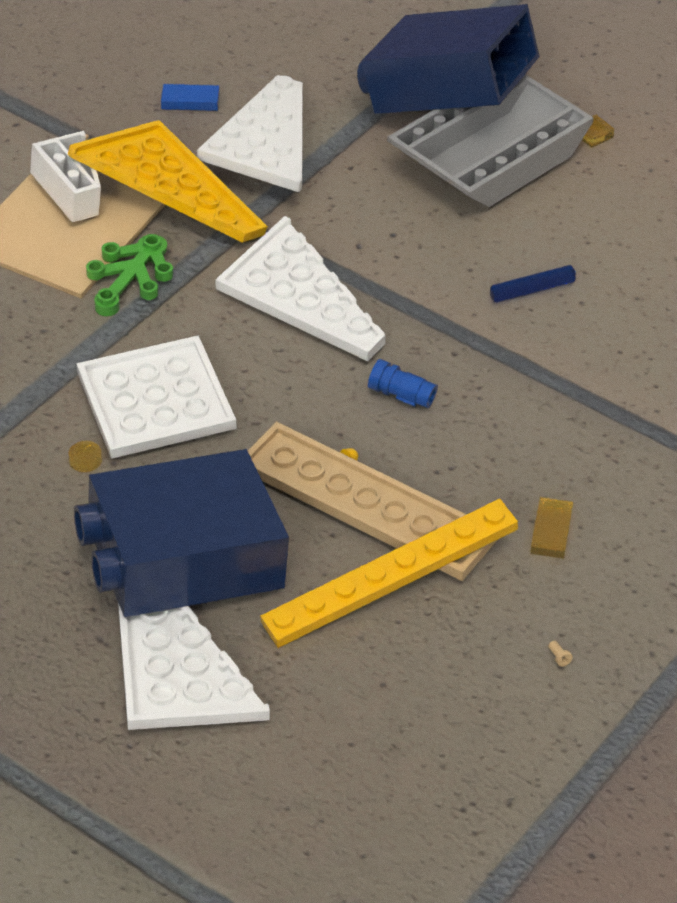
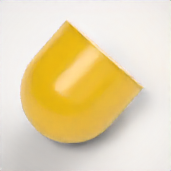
[340,448,358,461]

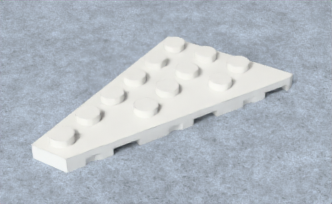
[118,603,270,730]

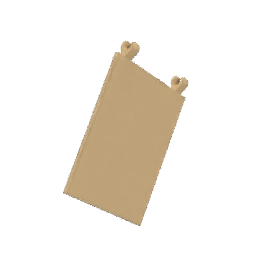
[0,134,165,299]

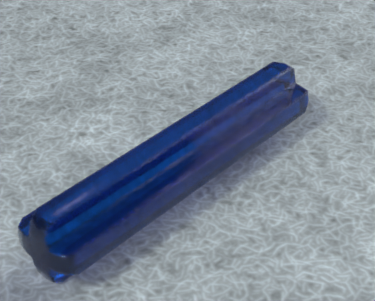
[489,265,576,303]

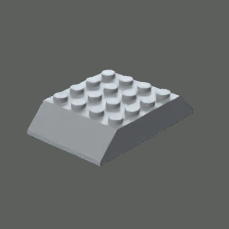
[387,75,594,207]

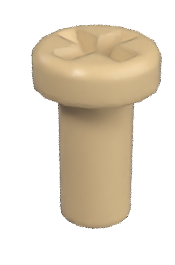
[548,641,573,667]

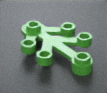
[86,234,173,316]

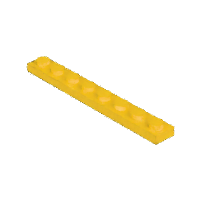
[260,498,518,648]

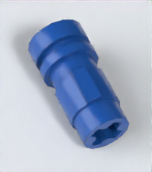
[368,359,438,408]

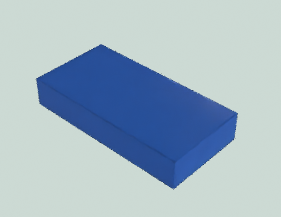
[161,84,220,111]

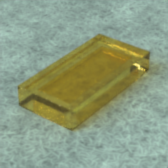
[530,497,573,559]

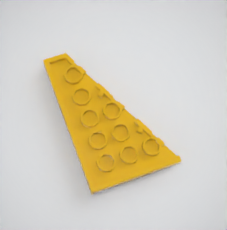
[68,120,268,243]

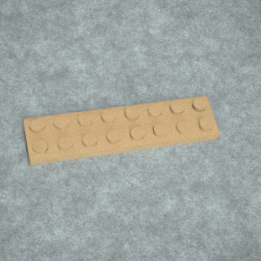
[248,421,497,581]

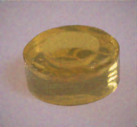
[68,441,102,472]

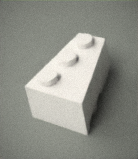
[30,131,101,222]

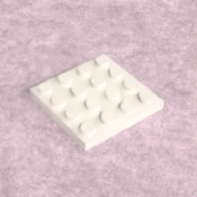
[76,336,236,459]

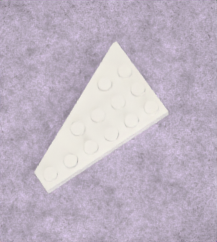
[197,75,303,192]
[215,216,385,361]

